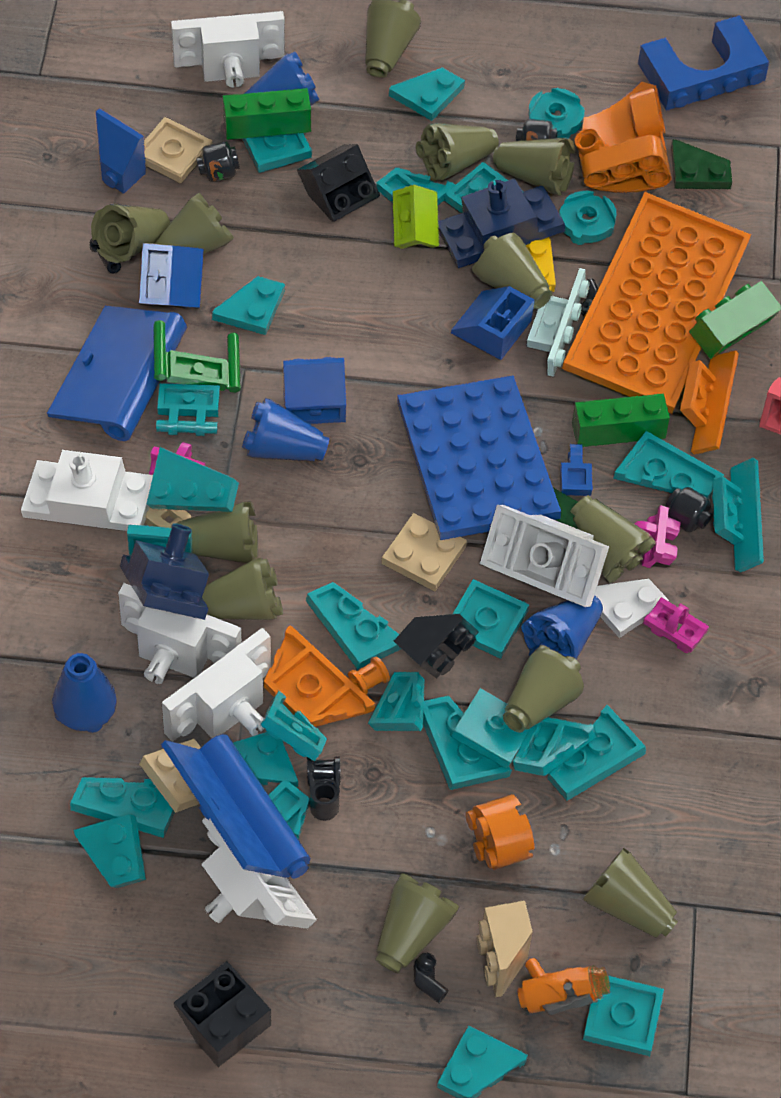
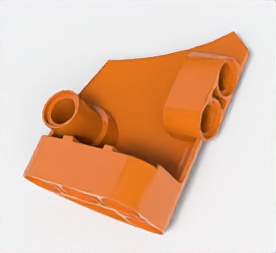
[575,81,671,193]

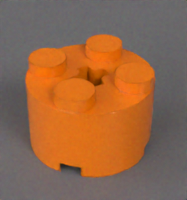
[466,794,534,870]

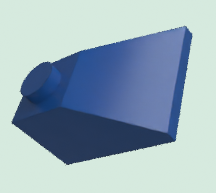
[96,108,146,194]

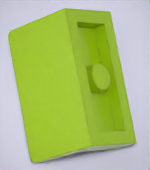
[393,184,439,249]

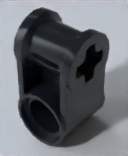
[307,756,340,821]

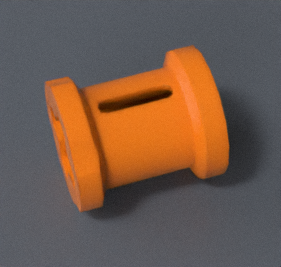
[348,656,390,695]

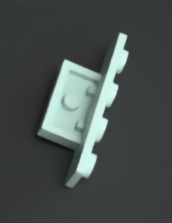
[527,268,590,377]

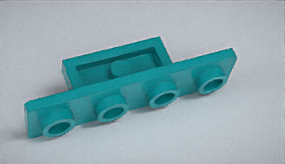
[712,458,764,573]

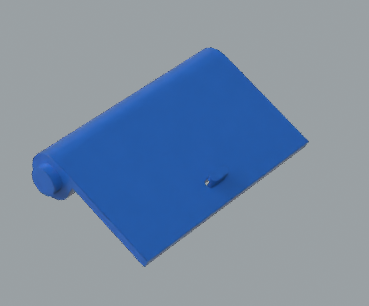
[47,306,187,441]
[161,734,310,879]

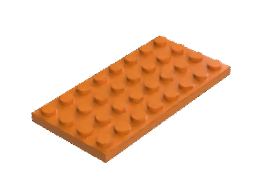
[562,192,751,414]

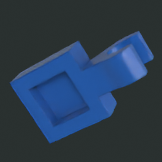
[560,444,593,496]

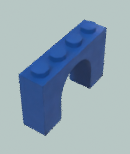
[638,15,769,111]

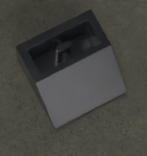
[297,144,380,222]
[394,614,479,679]
[173,961,271,1068]

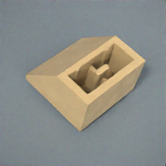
[477,901,533,997]

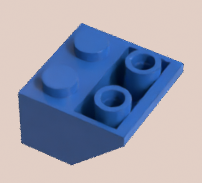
[139,243,204,308]
[451,286,535,360]
[283,357,346,424]

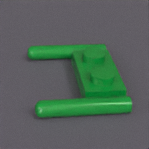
[153,320,241,393]

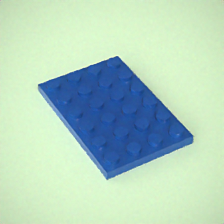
[397,375,561,540]

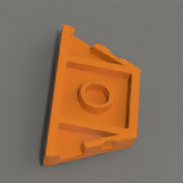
[264,625,375,727]

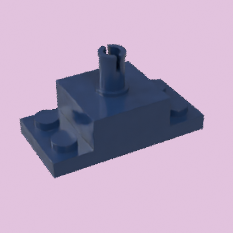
[438,178,565,268]
[120,523,209,620]

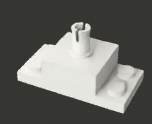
[171,11,284,88]
[21,450,153,531]
[480,505,609,607]
[118,583,242,684]
[162,628,271,742]
[201,818,317,929]

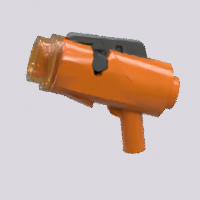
[518,958,610,1015]

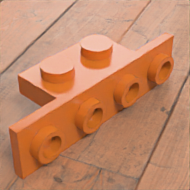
[680,350,739,455]

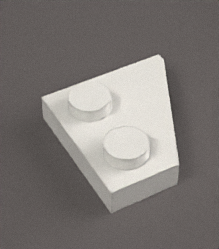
[595,579,669,638]

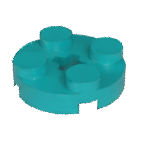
[528,88,585,139]
[559,191,617,245]

